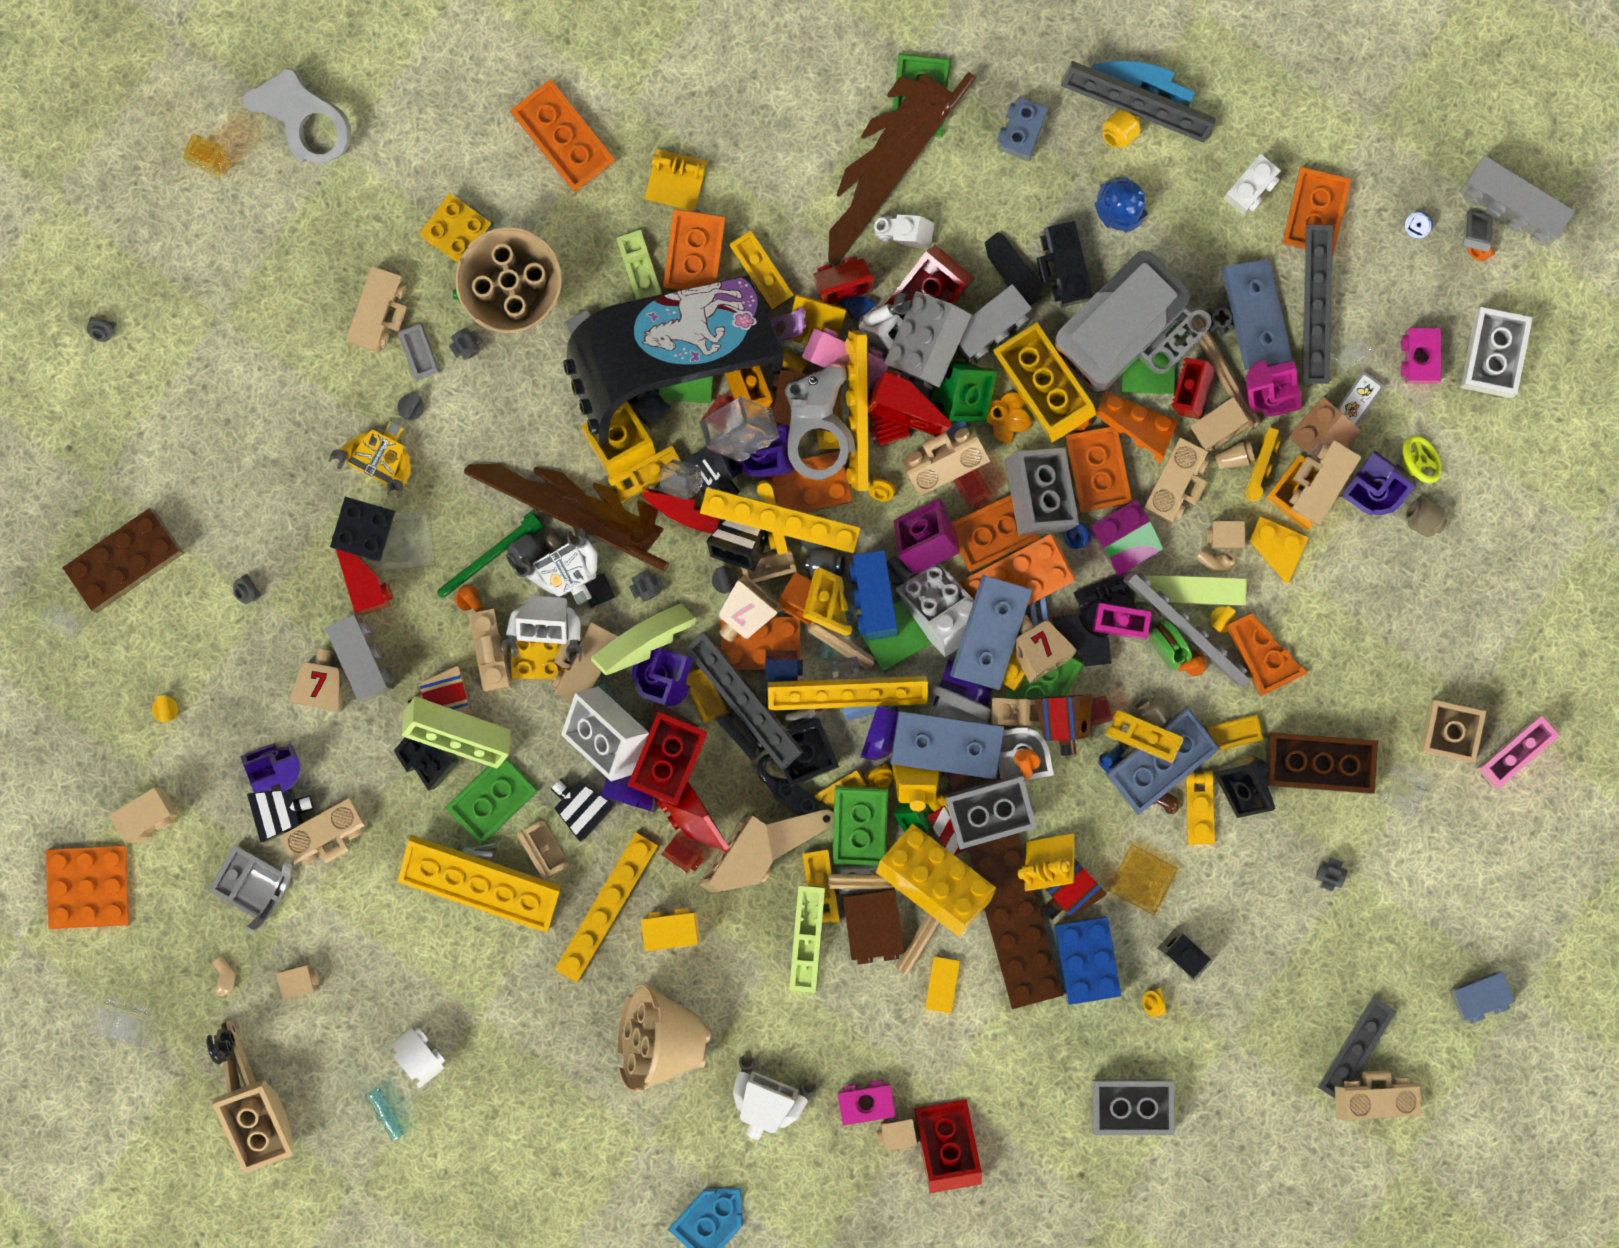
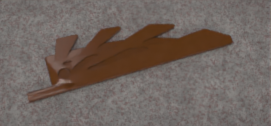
[828,72,976,266]
[464,464,669,572]

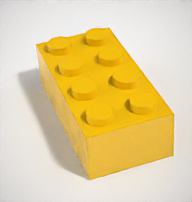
[993,322,1096,443]
[876,823,996,937]

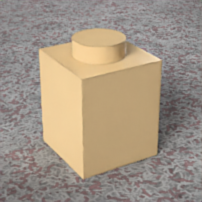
[1206,521,1245,550]
[276,965,319,999]
[877,1117,917,1151]

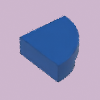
[839,296,876,323]

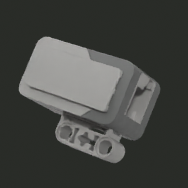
[1054,250,1211,393]

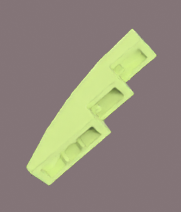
[1135,575,1247,606]
[591,603,696,675]
[789,886,825,993]

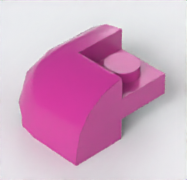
[1246,360,1302,417]

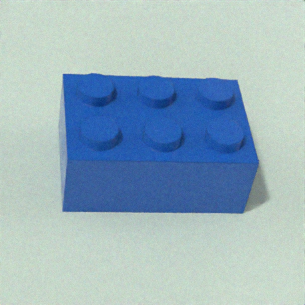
[849,550,897,641]
[1054,917,1121,1005]

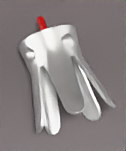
[782,708,822,730]
[463,842,497,863]

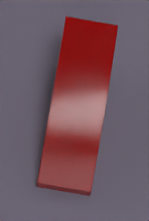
[642,487,719,534]

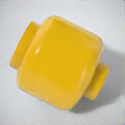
[1102,109,1141,148]

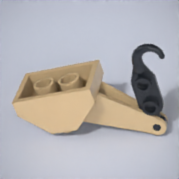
[698,754,834,893]
[206,1020,295,1173]

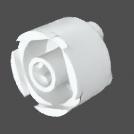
[386,1027,445,1089]

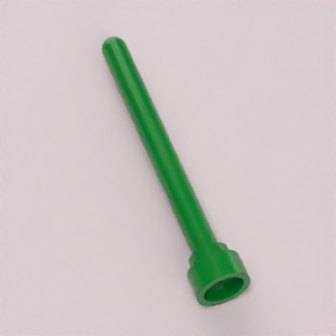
[437,510,544,598]

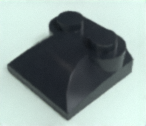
[716,709,765,761]
[783,718,839,787]
[1213,756,1275,818]

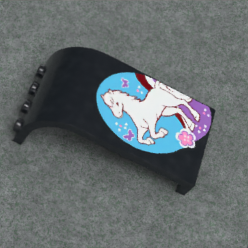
[563,275,784,445]

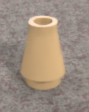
[1216,441,1256,469]

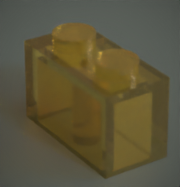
[182,133,231,179]

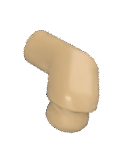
[1195,548,1236,573]
[212,955,236,997]

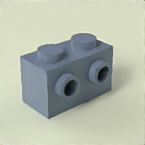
[997,97,1048,161]
[1450,971,1515,1024]

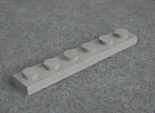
[1123,573,1250,688]

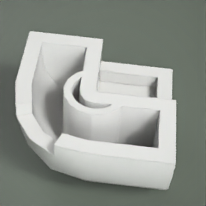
[998,728,1054,781]

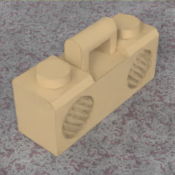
[346,266,407,353]
[902,425,990,496]
[1143,438,1209,524]
[1289,440,1361,527]
[468,609,512,693]
[551,622,618,702]
[279,798,367,866]
[1335,1070,1421,1120]

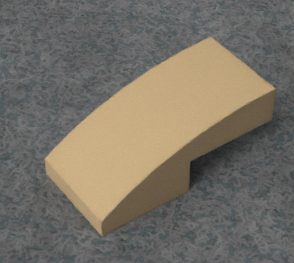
[991,698,1041,727]

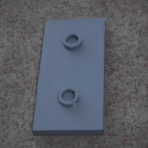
[1221,259,1293,370]
[950,574,1032,690]
[1104,707,1220,815]
[890,710,1004,779]

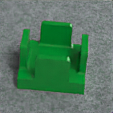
[931,361,998,422]

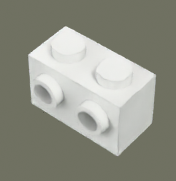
[1224,154,1281,215]

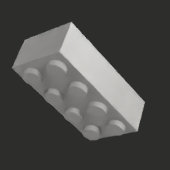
[1460,156,1575,246]

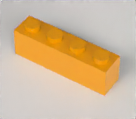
[724,366,773,420]

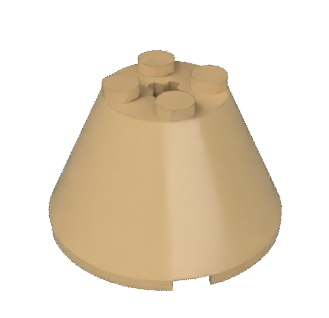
[455,227,562,333]
[617,985,711,1092]

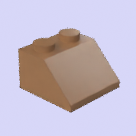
[1288,397,1362,463]

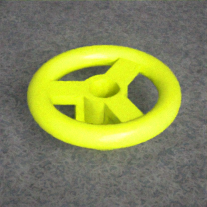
[1402,435,1442,483]

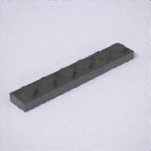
[1061,61,1216,143]
[1302,225,1333,384]
[685,632,804,769]

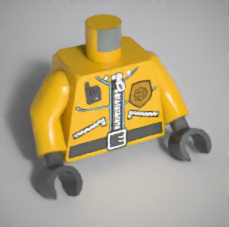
[328,421,411,498]

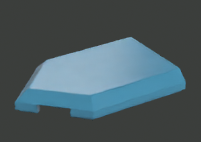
[668,1188,743,1248]

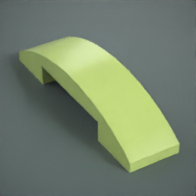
[616,230,662,300]

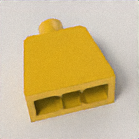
[892,764,942,811]

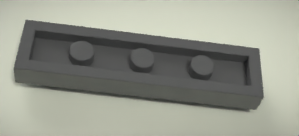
[1317,997,1396,1098]

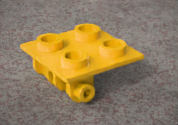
[644,149,707,211]
[418,192,492,263]
[789,294,847,346]
[511,638,564,679]
[1018,833,1075,891]

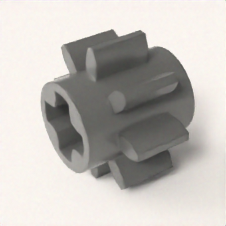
[1204,303,1235,337]
[449,328,483,360]
[629,570,663,602]
[1315,858,1347,891]

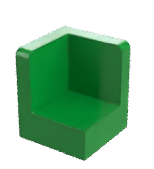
[894,803,934,832]

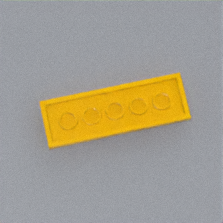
[397,835,562,933]

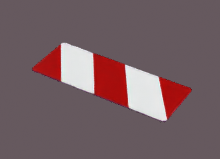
[927,807,967,856]

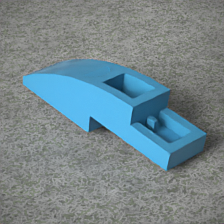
[1091,61,1195,107]

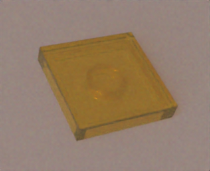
[1107,844,1179,915]

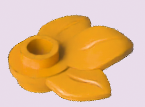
[986,392,1033,444]

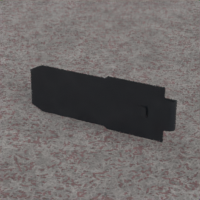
[984,232,1044,306]

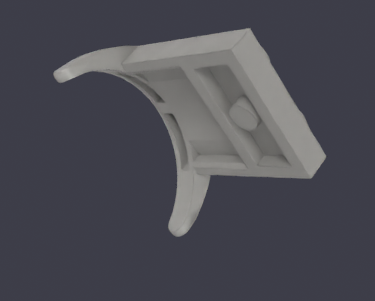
[928,683,992,723]
[208,845,292,932]

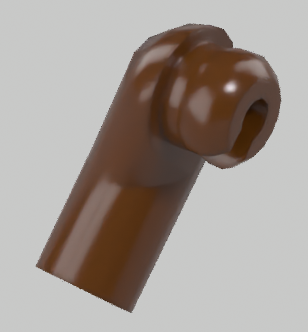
[1152,792,1179,814]

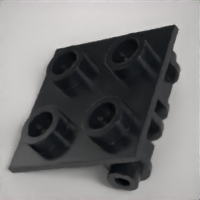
[330,496,396,562]
[1073,574,1137,637]

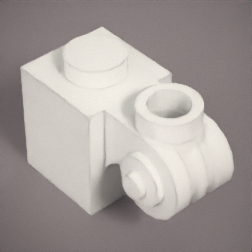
[874,214,935,249]

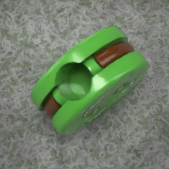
[1148,619,1192,670]

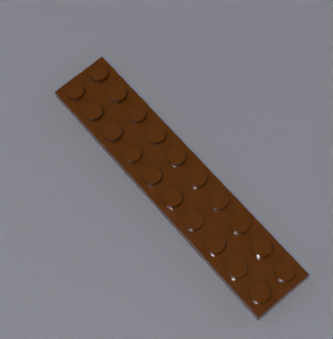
[947,767,1063,1009]

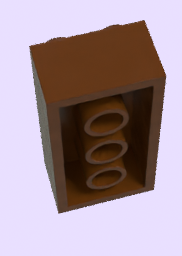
[62,508,184,613]
[1265,733,1378,794]

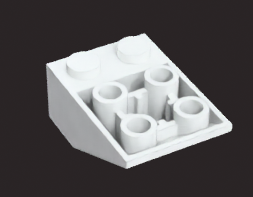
[895,563,974,657]

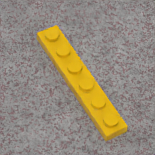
[845,330,868,491]
[700,487,860,553]
[768,676,928,710]
[555,832,658,982]

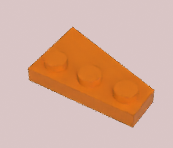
[1096,391,1178,463]
[1226,613,1308,696]

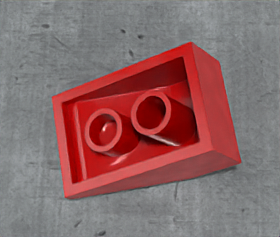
[884,245,975,320]
[813,256,873,304]
[868,371,952,437]
[332,536,394,616]
[627,712,708,806]
[656,782,730,852]
[914,1099,982,1194]

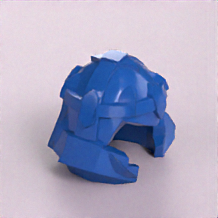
[1094,177,1148,233]

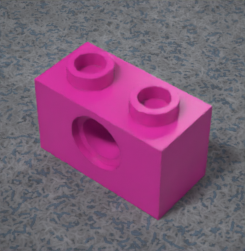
[1401,328,1441,384]
[1093,603,1152,640]
[838,1080,895,1126]

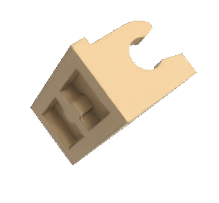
[1190,397,1255,453]
[741,548,797,584]
[517,820,570,880]

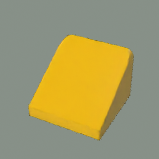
[782,350,809,373]

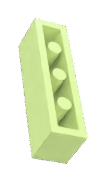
[401,696,511,768]

